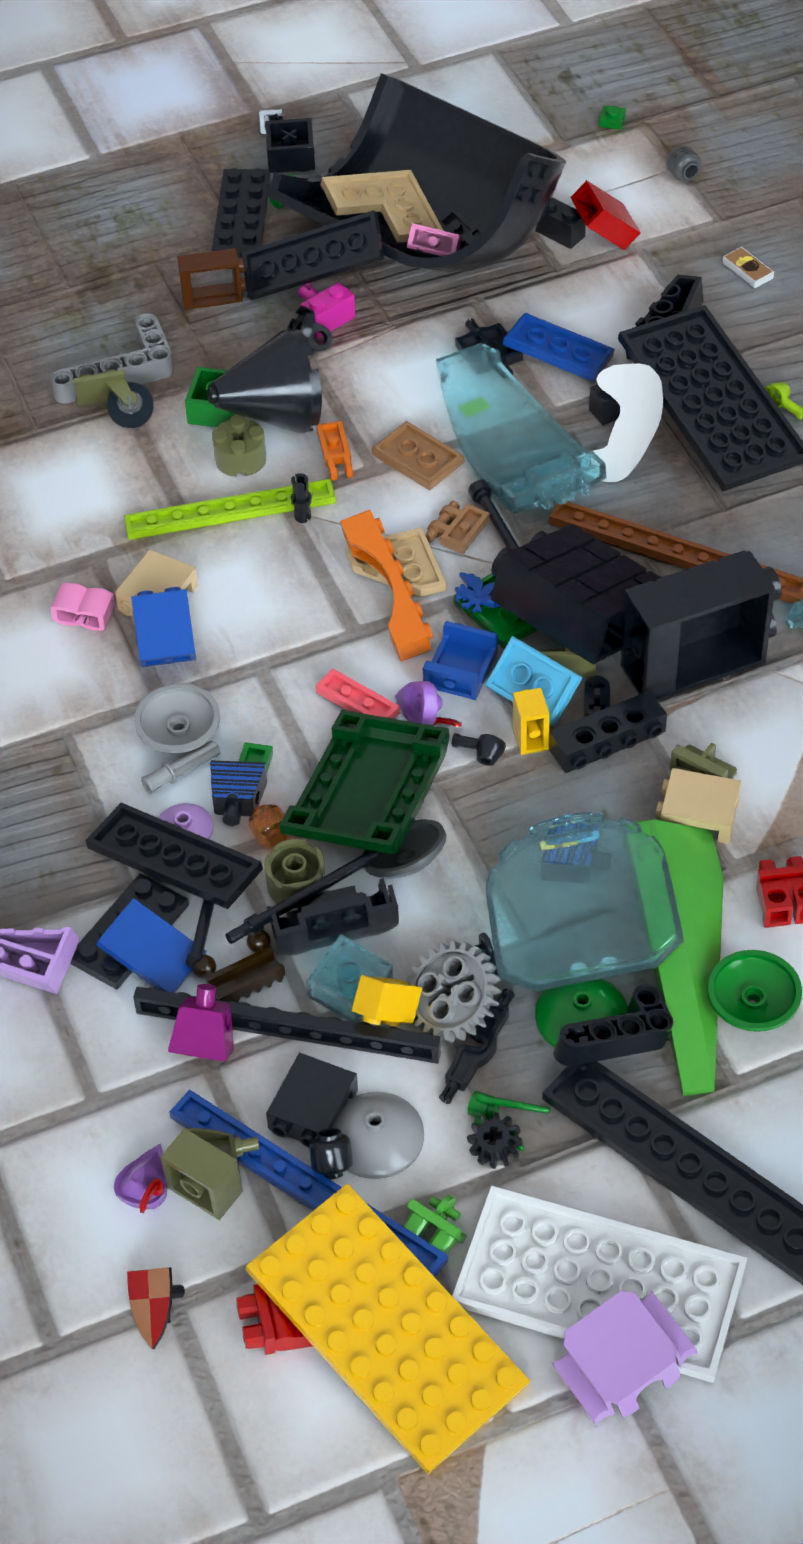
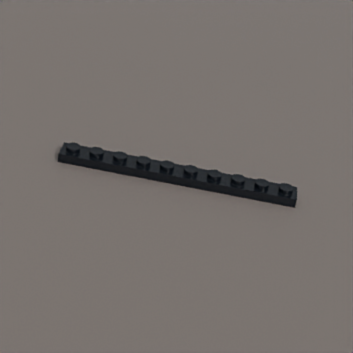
[133,987,441,1064]

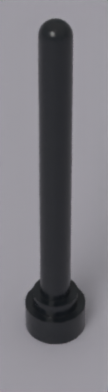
[468,480,519,549]

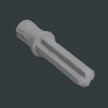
[141,741,221,794]

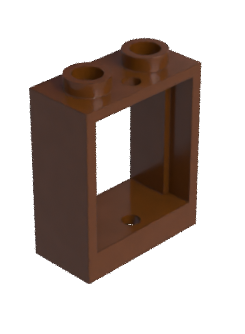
[177,248,246,310]

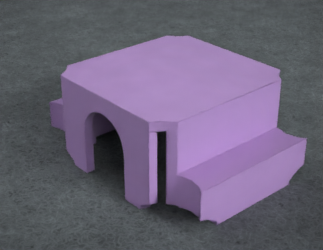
[551,1290,698,1427]

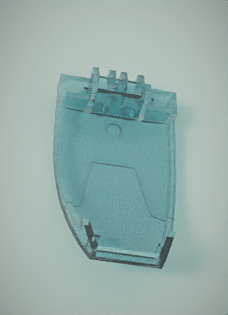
[436,343,606,514]

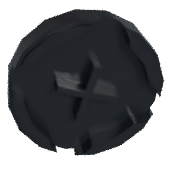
[287,306,332,352]

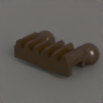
[192,930,286,1003]

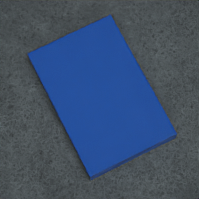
[96,898,207,993]

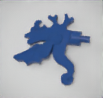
[455,572,502,613]

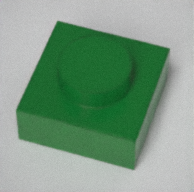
[599,105,626,130]
[239,742,273,773]

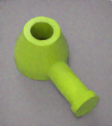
[765,382,803,420]

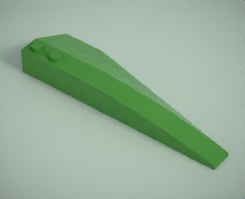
[624,819,724,1096]

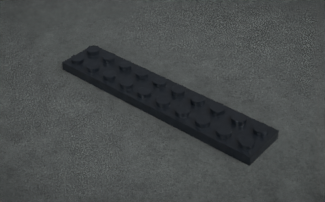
[542,1061,803,1285]

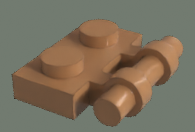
[425,500,490,554]

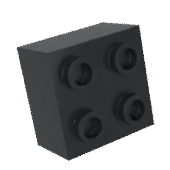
[265,118,315,173]

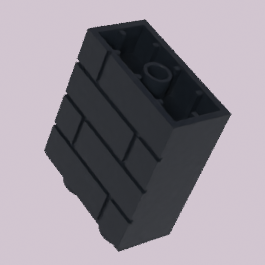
[491,524,661,665]
[620,550,782,700]

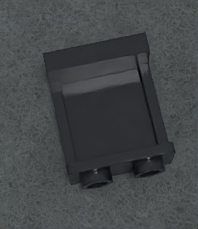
[266,1052,358,1148]

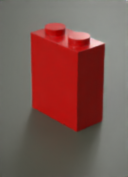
[570,180,641,250]

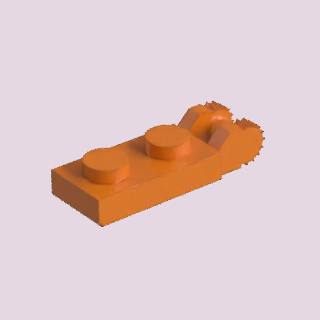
[316,420,353,481]

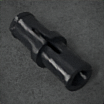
[291,473,312,523]

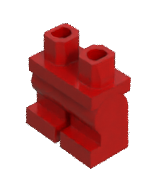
[756,856,803,928]
[236,1284,313,1355]

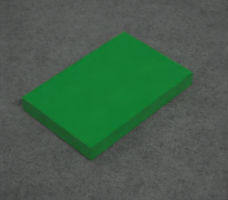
[454,573,538,649]

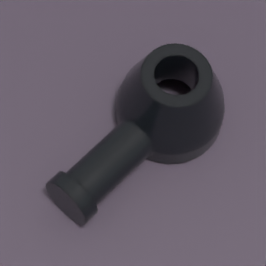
[451,733,506,766]

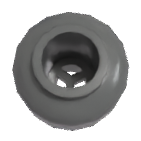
[666,146,701,182]

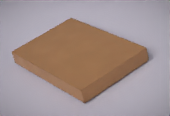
[372,421,464,491]

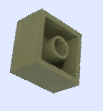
[160,1128,260,1221]

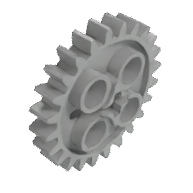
[406,940,501,1043]

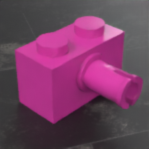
[298,282,355,339]

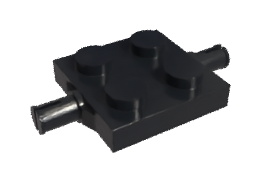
[455,318,523,379]

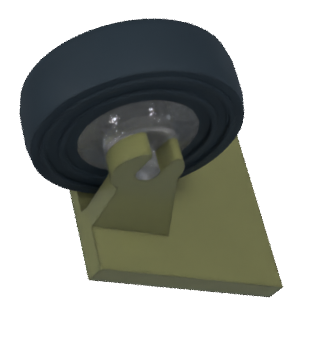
[73,369,154,428]

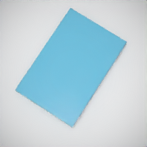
[485,636,583,727]

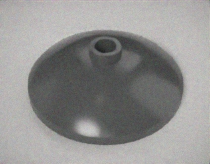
[363,819,447,879]

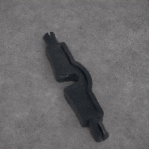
[439,988,515,1104]

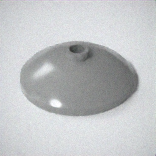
[134,684,220,753]
[332,1092,424,1179]

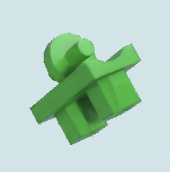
[403,1195,467,1254]

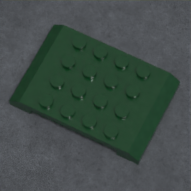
[279,710,450,854]

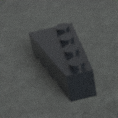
[626,274,704,360]

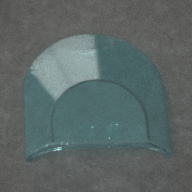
[486,812,684,992]

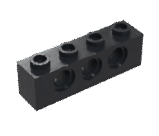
[549,690,667,773]

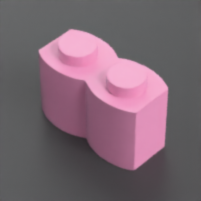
[51,583,115,631]

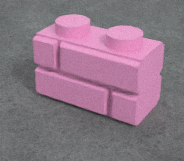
[407,223,463,256]

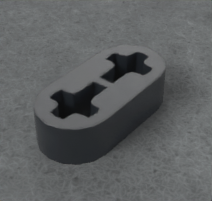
[584,676,610,717]

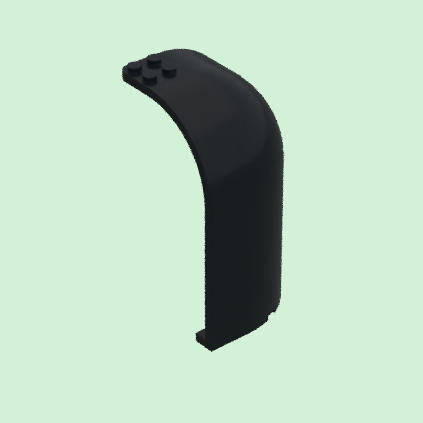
[266,73,566,272]

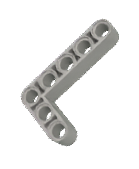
[51,313,173,404]

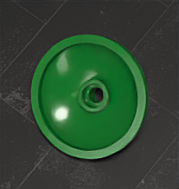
[707,950,802,1032]
[535,974,628,1047]

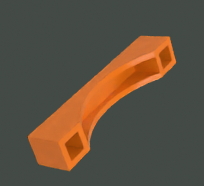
[340,510,433,662]

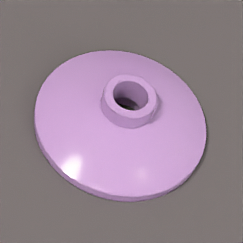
[158,803,214,839]

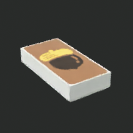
[722,247,774,288]

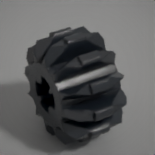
[467,1112,523,1169]

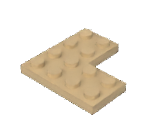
[321,170,444,243]

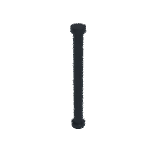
[186,899,214,968]

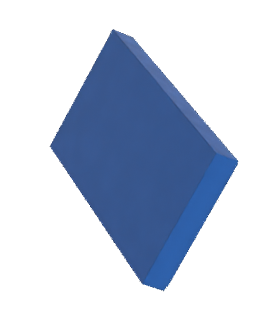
[503,313,615,382]

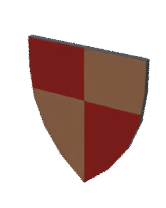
[127,1267,185,1349]

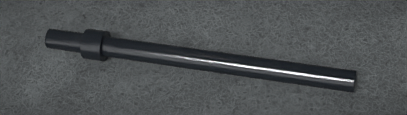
[225,850,379,944]

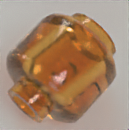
[248,804,289,848]

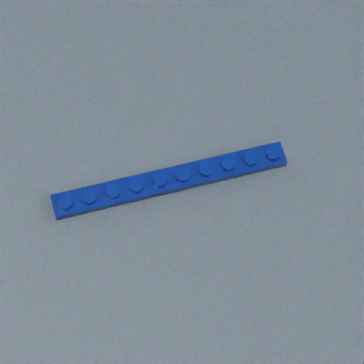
[169,1089,448,1277]

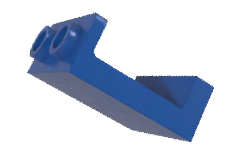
[131,587,196,668]
[422,621,498,700]

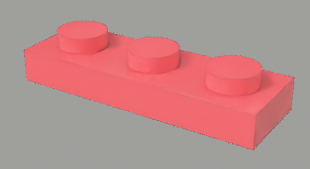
[315,668,400,719]

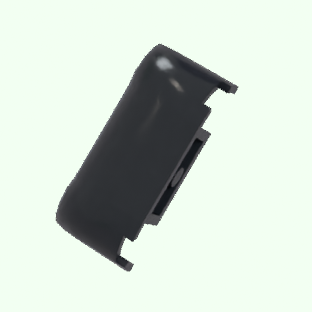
[266,878,399,956]

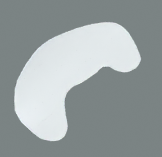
[580,363,663,482]

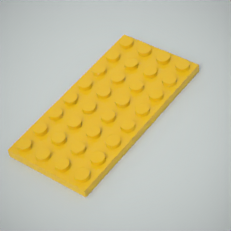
[246,1183,530,1474]

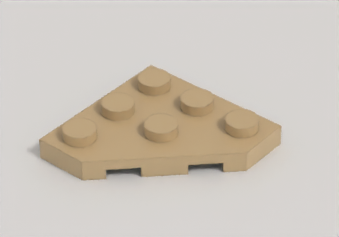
[345,527,447,597]

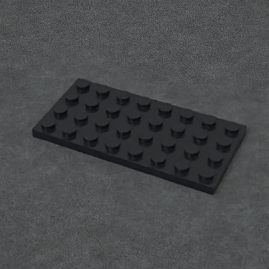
[617,305,803,492]

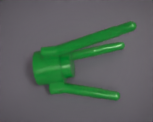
[468,1091,550,1151]

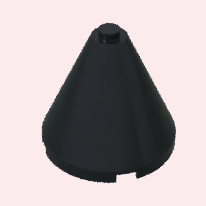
[207,328,322,433]

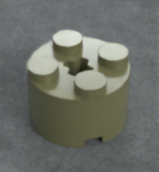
[212,415,266,477]
[264,839,326,908]

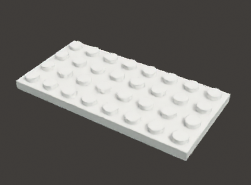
[452,1186,748,1383]

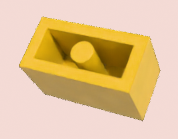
[513,688,549,755]
[352,975,422,1027]

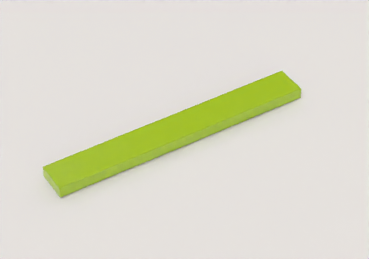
[123,479,336,540]

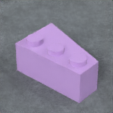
[0,927,80,994]

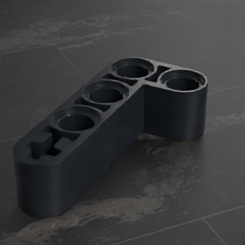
[553,984,673,1066]

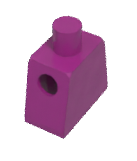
[168,984,234,1062]

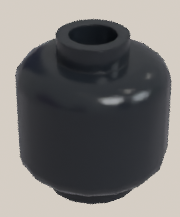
[309,1128,353,1179]

